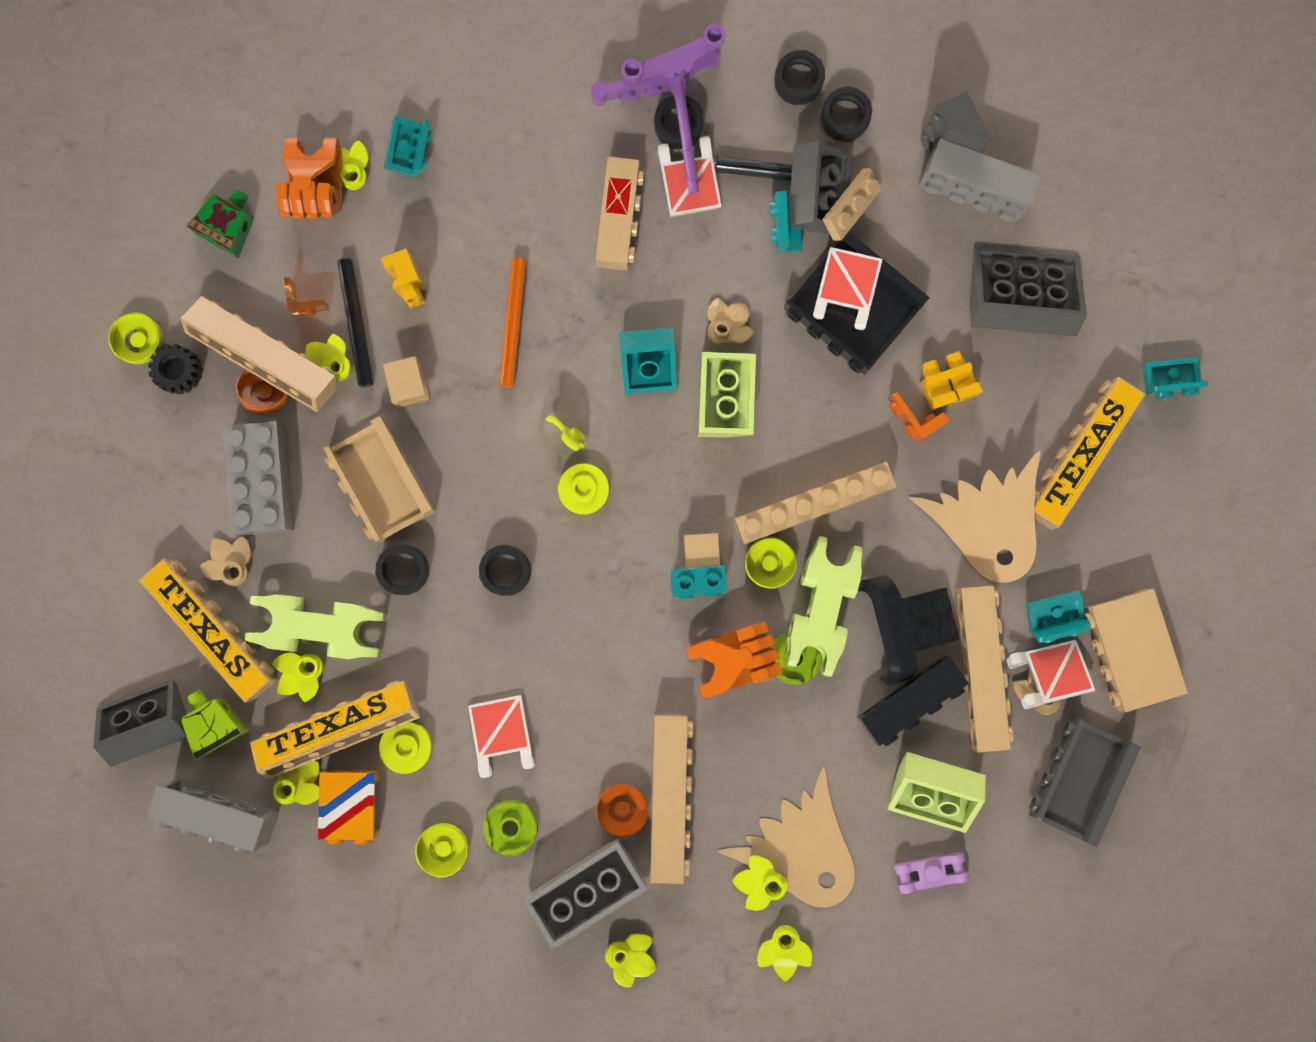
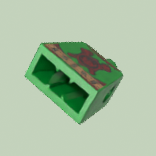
[186,189,253,258]

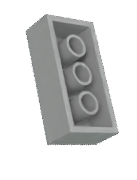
[919,138,1042,222]
[222,421,294,536]
[146,779,280,854]
[523,837,648,950]

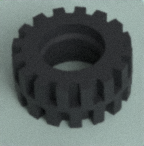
[148,344,203,395]

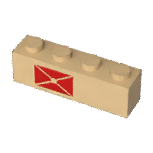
[596,157,644,271]

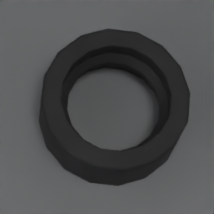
[774,50,825,105]
[820,87,873,142]
[654,95,704,149]
[375,544,429,595]
[479,545,531,596]

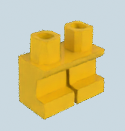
[381,248,426,309]
[920,351,983,412]

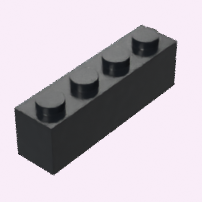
[857,656,969,746]

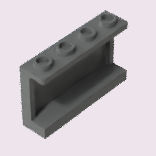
[1029,717,1141,847]

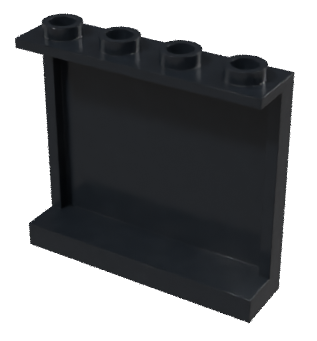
[784,232,930,375]

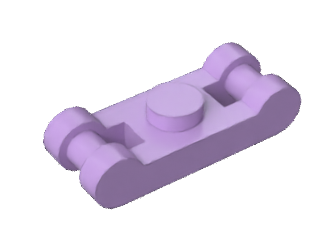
[894,852,969,894]

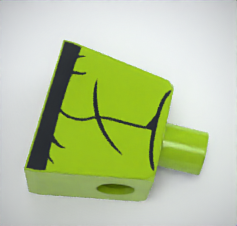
[181,690,249,760]

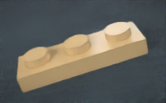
[822,168,882,241]

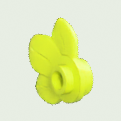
[340,140,369,190]
[306,334,352,381]
[546,415,586,451]
[272,652,323,702]
[273,761,320,805]
[732,855,787,911]
[757,925,812,982]
[605,933,656,988]

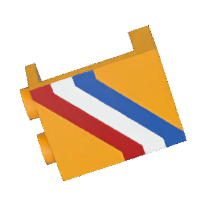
[318,770,380,845]

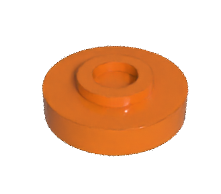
[236,370,289,414]
[596,783,648,837]

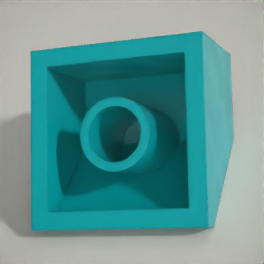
[619,328,677,394]

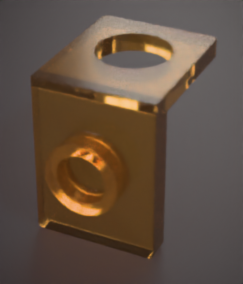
[284,277,329,317]

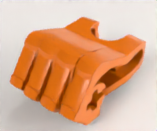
[276,137,342,219]
[686,621,783,698]

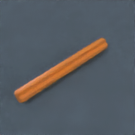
[499,257,526,388]

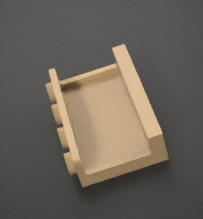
[323,416,436,543]
[1084,589,1188,712]

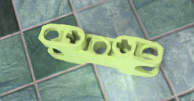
[786,536,862,677]
[245,594,386,659]

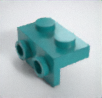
[383,115,432,178]
[769,191,802,253]
[1142,357,1208,399]
[670,565,727,599]
[1026,590,1091,643]

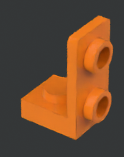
[888,392,949,442]

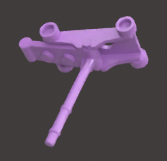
[591,24,725,194]

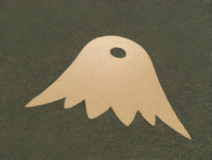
[909,451,1041,583]
[717,766,855,908]

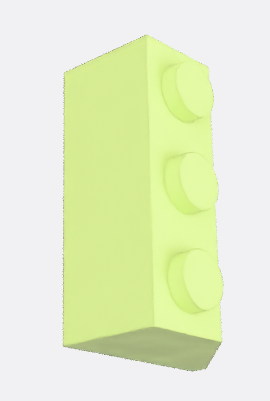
[698,352,756,438]
[887,752,986,833]

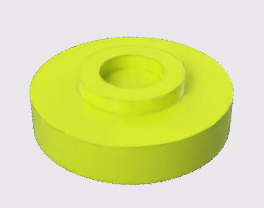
[109,312,163,364]
[558,464,609,515]
[745,537,796,589]
[379,721,433,774]
[415,823,469,877]

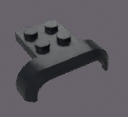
[858,575,960,685]

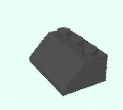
[921,91,991,154]
[788,141,852,233]
[93,679,187,767]

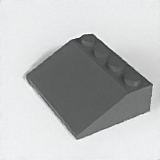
[970,246,1087,336]

